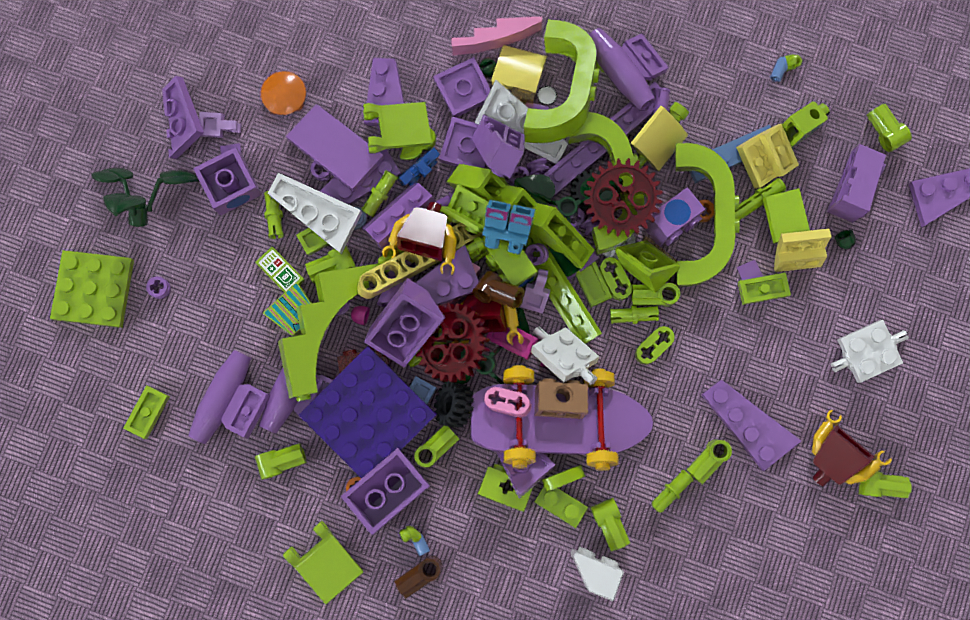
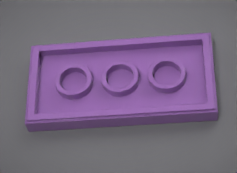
[286,104,385,192]

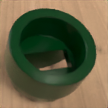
[479,57,496,78]
[835,230,856,250]

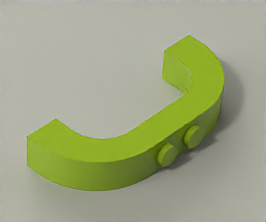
[524,20,600,143]
[566,112,644,255]
[675,143,740,287]

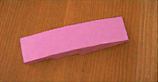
[452,16,542,56]

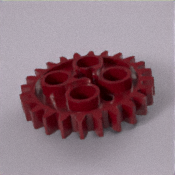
[584,158,663,237]
[415,303,490,383]

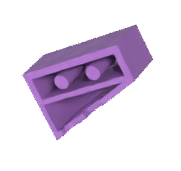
[472,114,525,178]
[827,144,886,223]

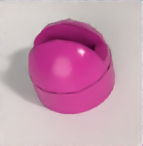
[351,306,370,326]

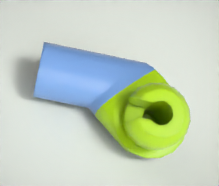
[770,54,802,82]
[399,525,430,556]

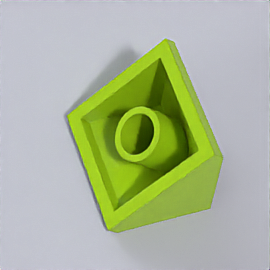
[762,188,810,244]
[615,240,681,293]

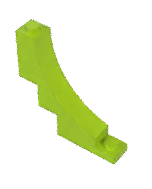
[447,164,595,269]
[278,263,390,402]

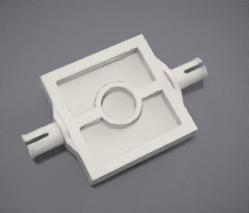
[831,320,909,383]
[531,326,599,385]

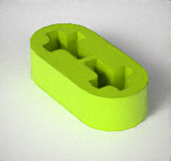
[599,257,632,301]
[635,326,675,365]
[542,465,585,492]

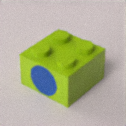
[485,239,537,288]

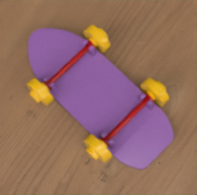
[471,365,653,471]

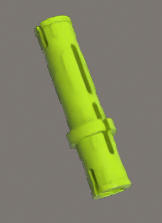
[735,178,786,221]

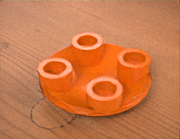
[261,71,306,115]

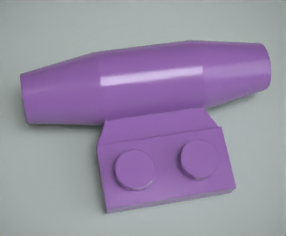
[589,28,669,111]
[188,350,270,444]
[259,367,333,434]

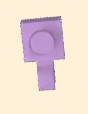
[199,112,241,138]
[520,269,550,314]

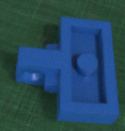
[397,148,440,186]

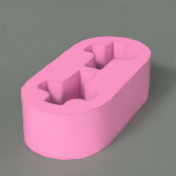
[484,387,531,417]

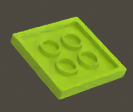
[50,250,134,328]

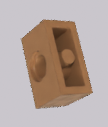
[534,379,588,419]

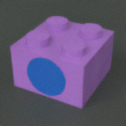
[193,147,262,216]
[646,187,706,248]

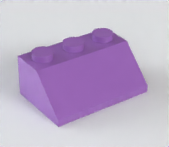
[361,183,436,251]
[364,278,444,368]
[341,448,431,535]

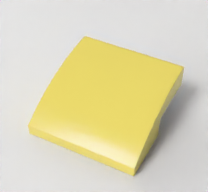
[491,45,547,96]
[631,106,688,171]
[736,124,799,188]
[774,229,831,272]

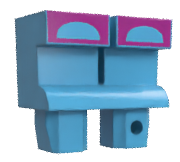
[483,200,535,254]

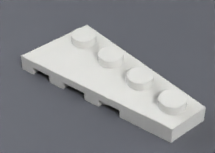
[475,80,568,164]
[268,173,362,254]

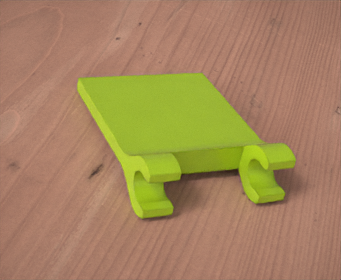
[363,102,432,153]
[283,521,364,605]

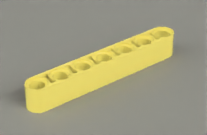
[357,223,483,299]

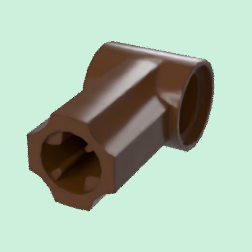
[472,271,525,309]
[394,556,443,599]

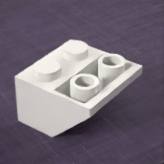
[571,547,624,600]

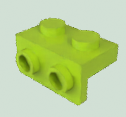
[440,185,489,234]

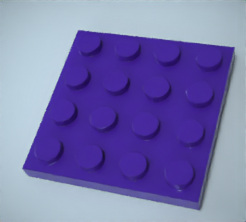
[299,346,437,479]

